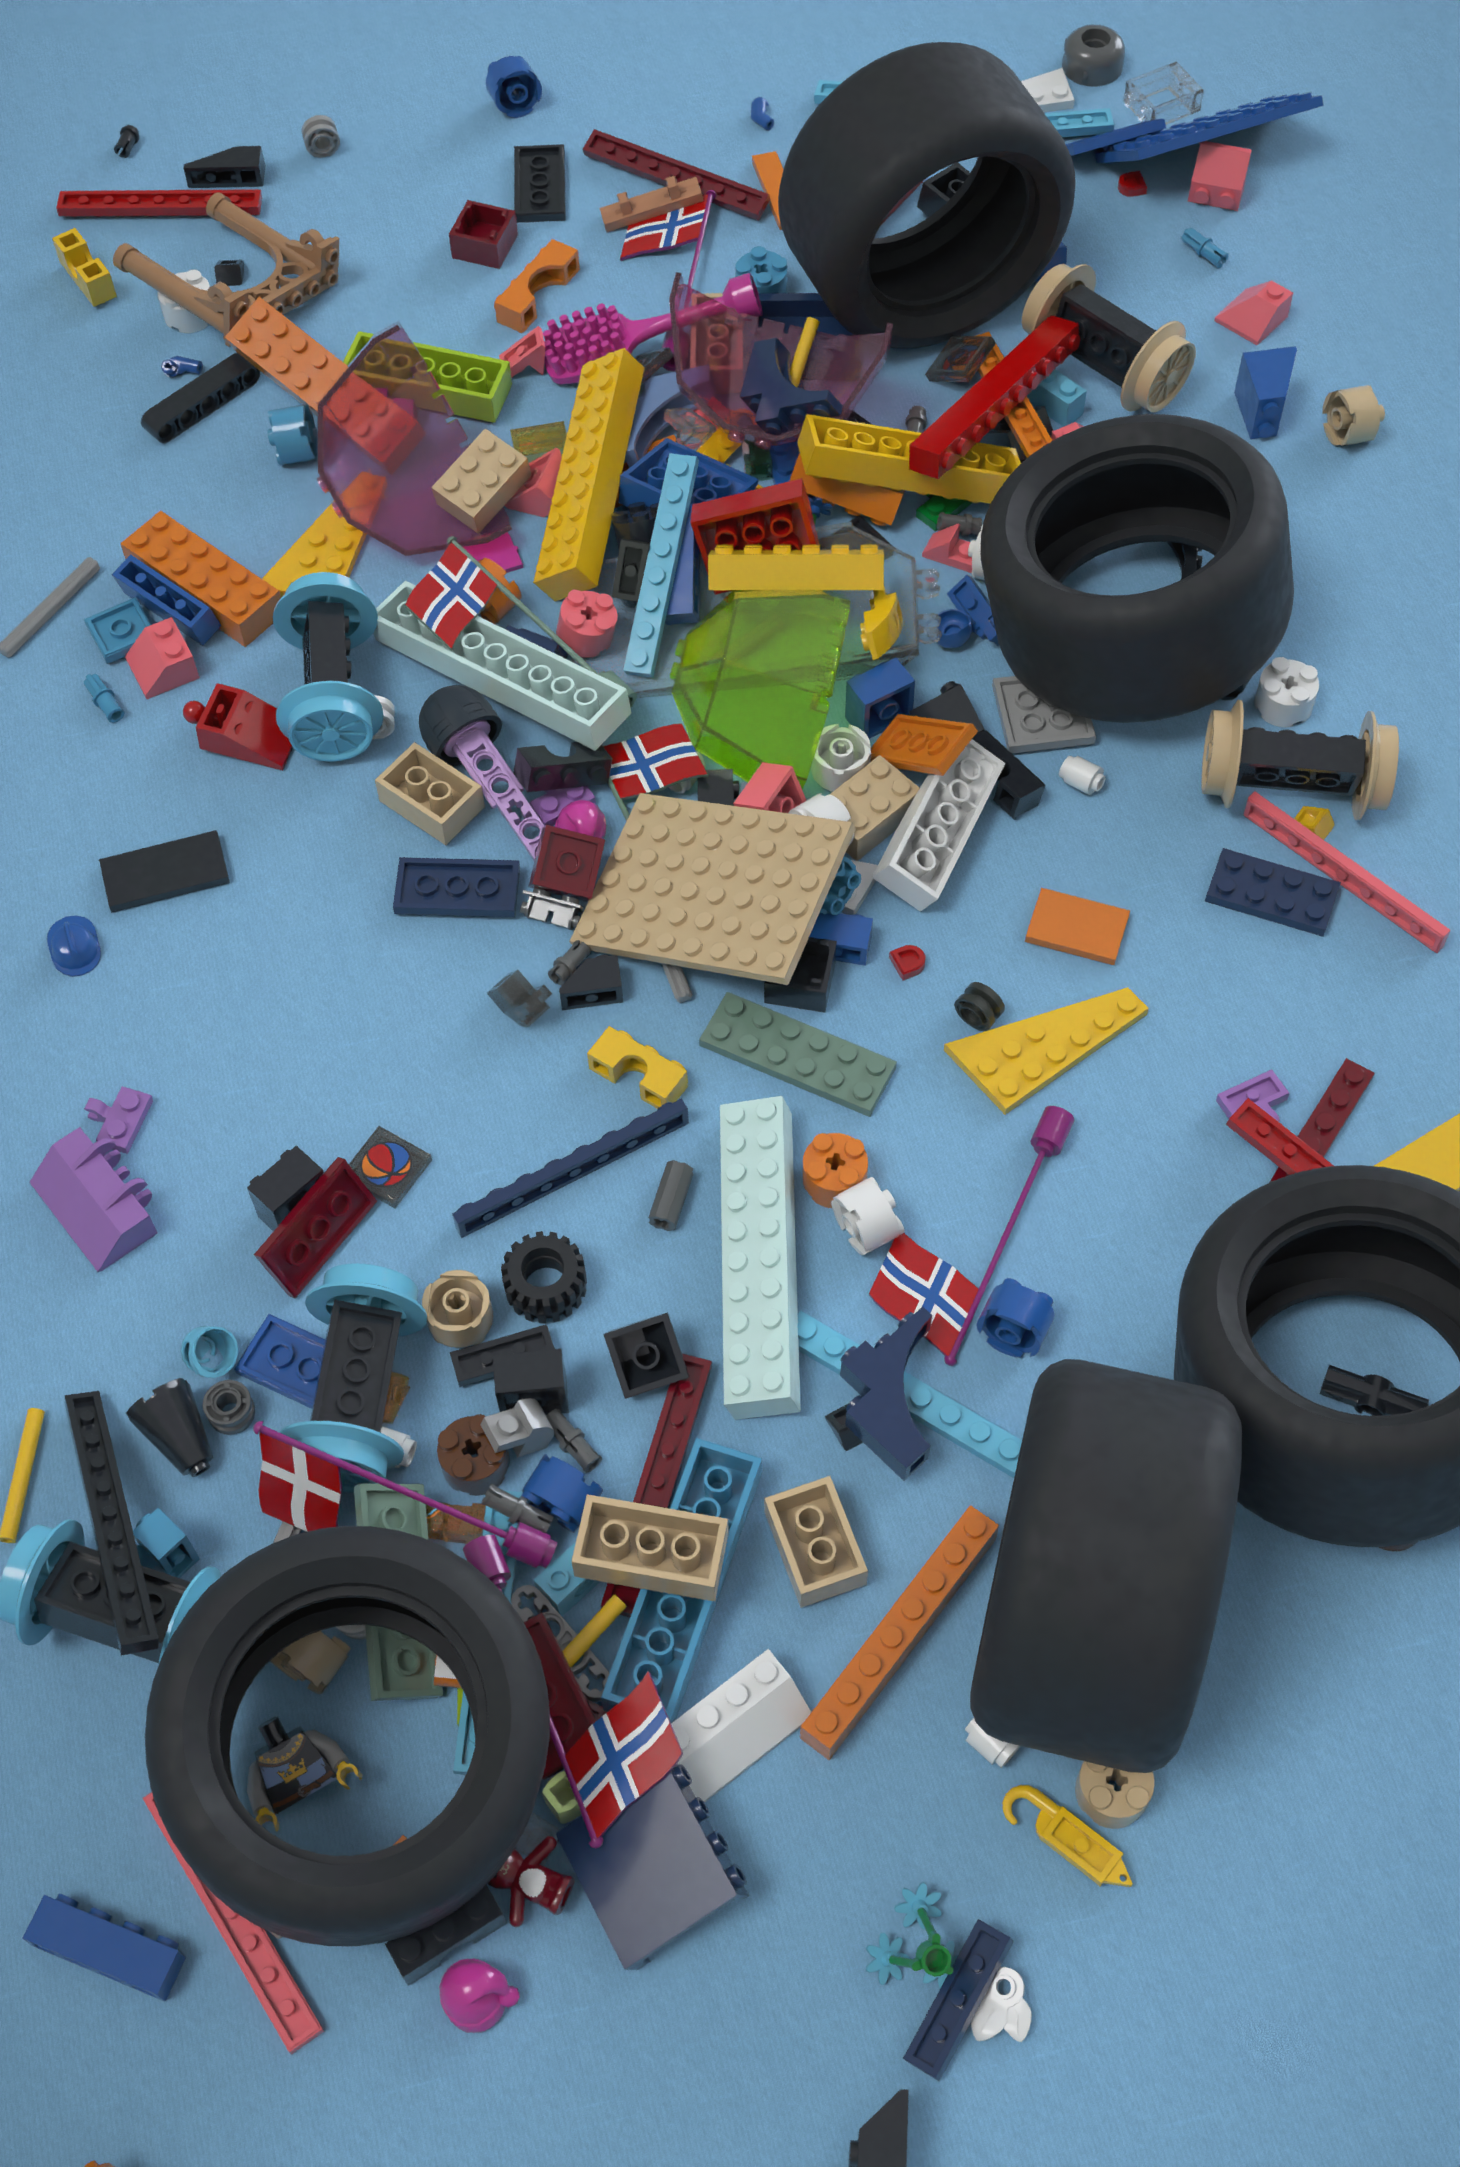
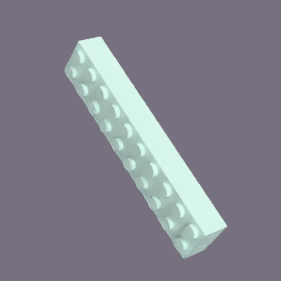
[374,581,631,751]
[720,1096,801,1420]

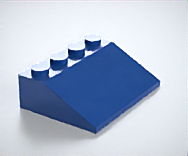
[619,438,759,508]

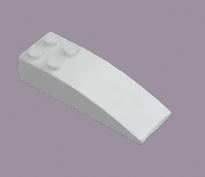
[872,739,1005,911]

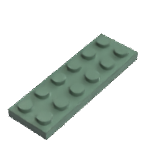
[699,992,897,1117]
[354,1484,443,1701]

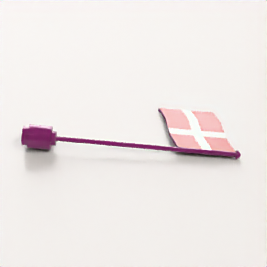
[253,1421,557,1568]

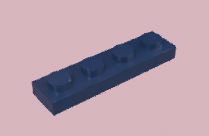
[903,1919,1014,2081]

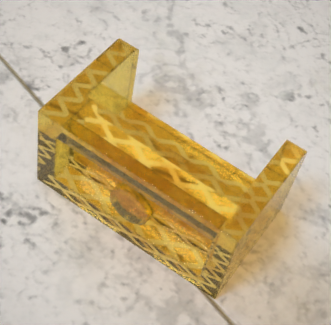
[510,421,567,456]

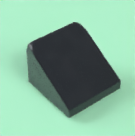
[214,259,244,286]
[825,1403,863,1451]

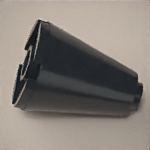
[126,1378,213,1477]

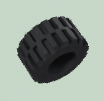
[501,1231,587,1323]

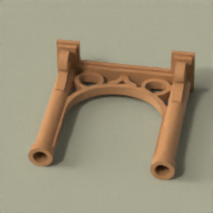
[113,192,340,347]

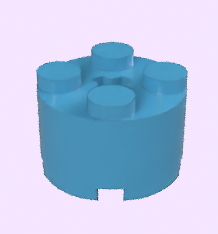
[735,246,788,293]
[267,405,319,466]

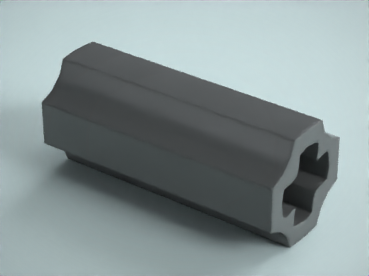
[648,1160,693,1231]

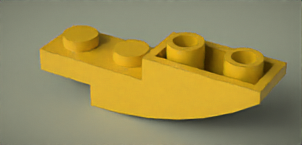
[860,587,904,660]

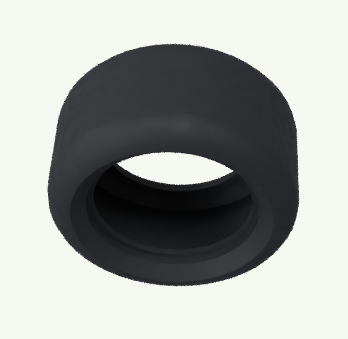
[778,42,1076,348]
[980,414,1294,723]
[1174,1165,1460,1547]
[970,1359,1242,1773]
[145,1526,550,1946]

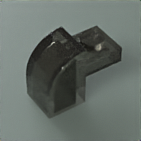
[487,969,552,1027]

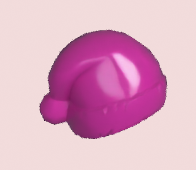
[555,800,607,839]
[439,1959,520,2033]

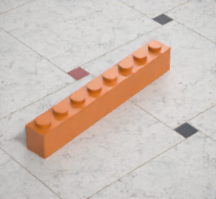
[800,1505,999,1760]

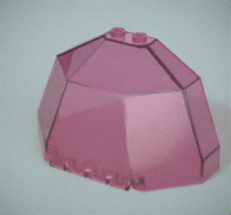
[669,272,893,450]
[317,321,512,556]

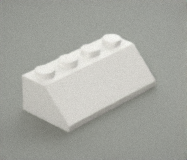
[671,1649,811,1803]

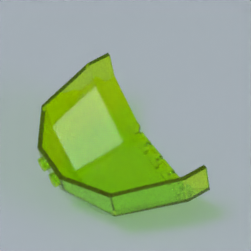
[669,590,851,790]

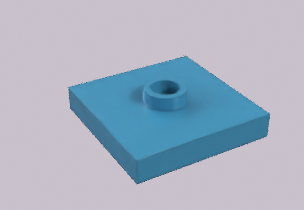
[84,597,151,664]

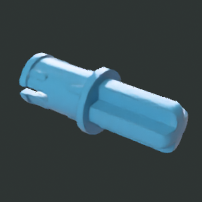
[1181,228,1229,268]
[83,674,125,723]

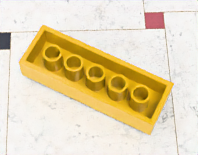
[708,544,884,590]

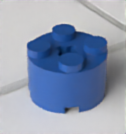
[486,56,542,118]
[977,1278,1055,1357]
[521,1454,603,1533]

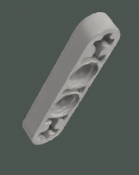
[511,1585,610,1702]

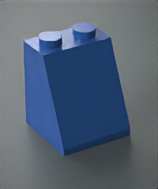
[1234,346,1297,440]

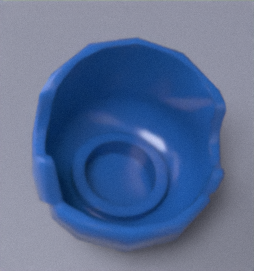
[929,608,973,649]

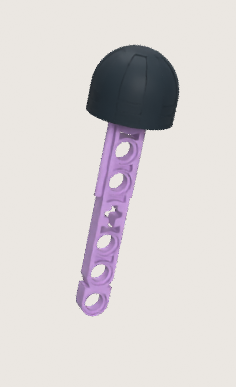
[419,685,544,860]

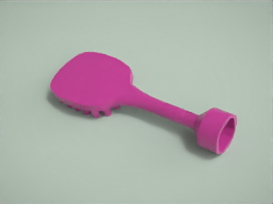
[543,273,763,384]

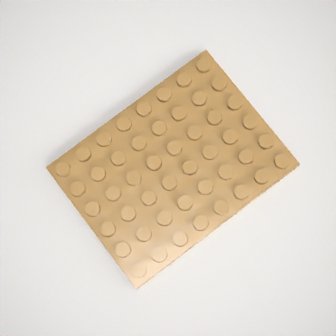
[569,793,856,985]

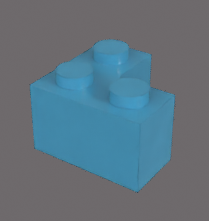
[133,1508,200,1578]

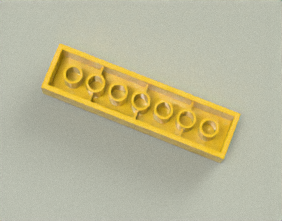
[797,414,1021,504]

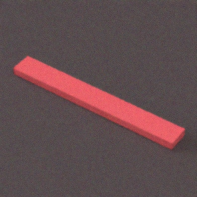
[1243,791,1451,953]
[143,1792,324,2055]

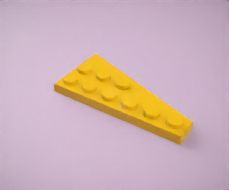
[262,472,387,598]
[944,987,1149,1115]

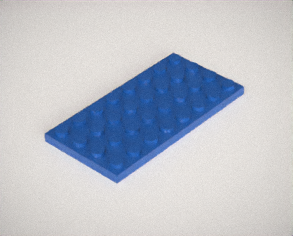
[1095,92,1324,163]

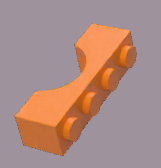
[494,239,580,334]

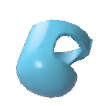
[180,1326,238,1378]

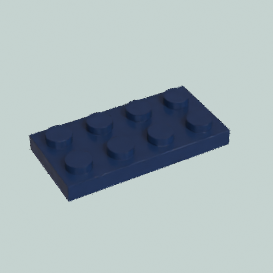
[1205,848,1341,937]
[393,857,520,917]

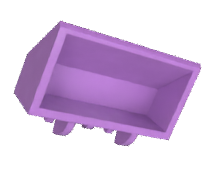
[29,1127,158,1272]

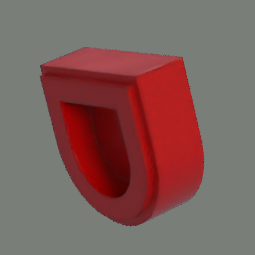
[1118,170,1147,197]
[889,945,925,981]

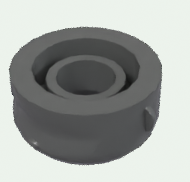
[1062,24,1125,87]

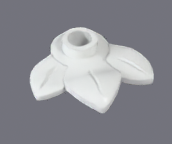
[971,1967,1032,2042]

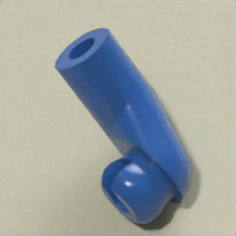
[751,97,774,130]
[161,356,203,377]

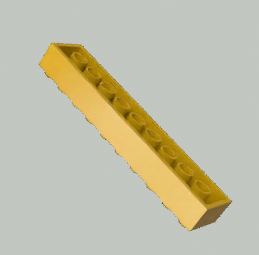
[533,348,644,601]

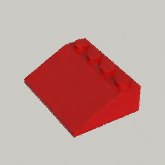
[690,478,819,595]

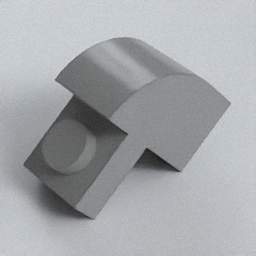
[480,1399,554,1457]

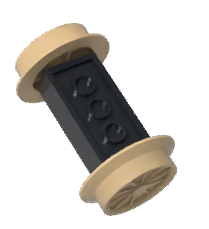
[1022,264,1196,413]
[1201,700,1399,820]

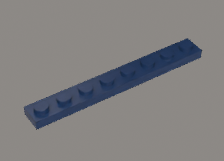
[452,1098,689,1238]

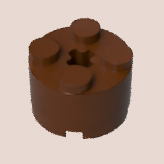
[437,1414,510,1496]

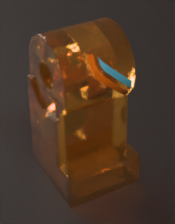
[425,1502,486,1544]

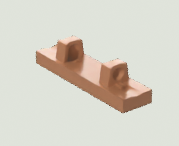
[599,176,704,232]

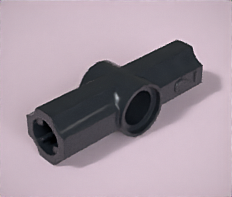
[1319,1365,1429,1416]

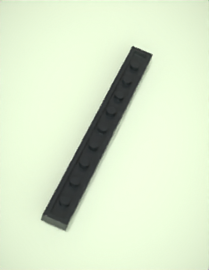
[65,1391,159,1656]

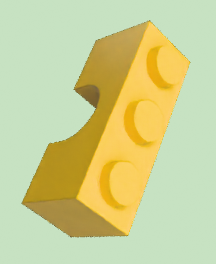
[52,228,117,307]
[587,1026,688,1109]

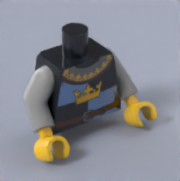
[247,1716,363,1832]

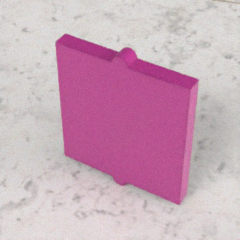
[462,532,523,573]

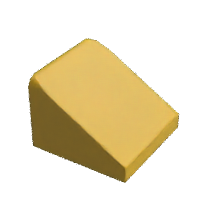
[1294,806,1334,840]

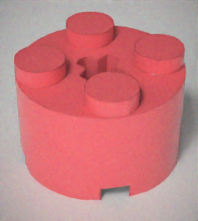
[556,590,618,658]

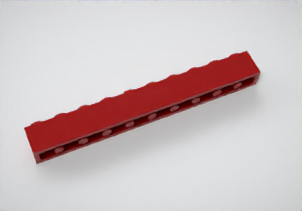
[909,315,1080,479]

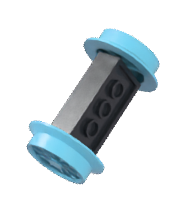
[273,572,384,762]
[280,1263,427,1493]
[0,1519,221,1663]

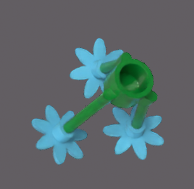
[866,1882,958,1988]

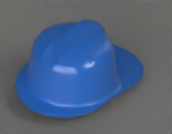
[47,915,101,977]

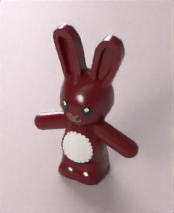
[487,1836,575,1927]

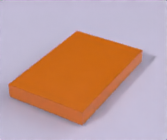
[1025,887,1130,965]

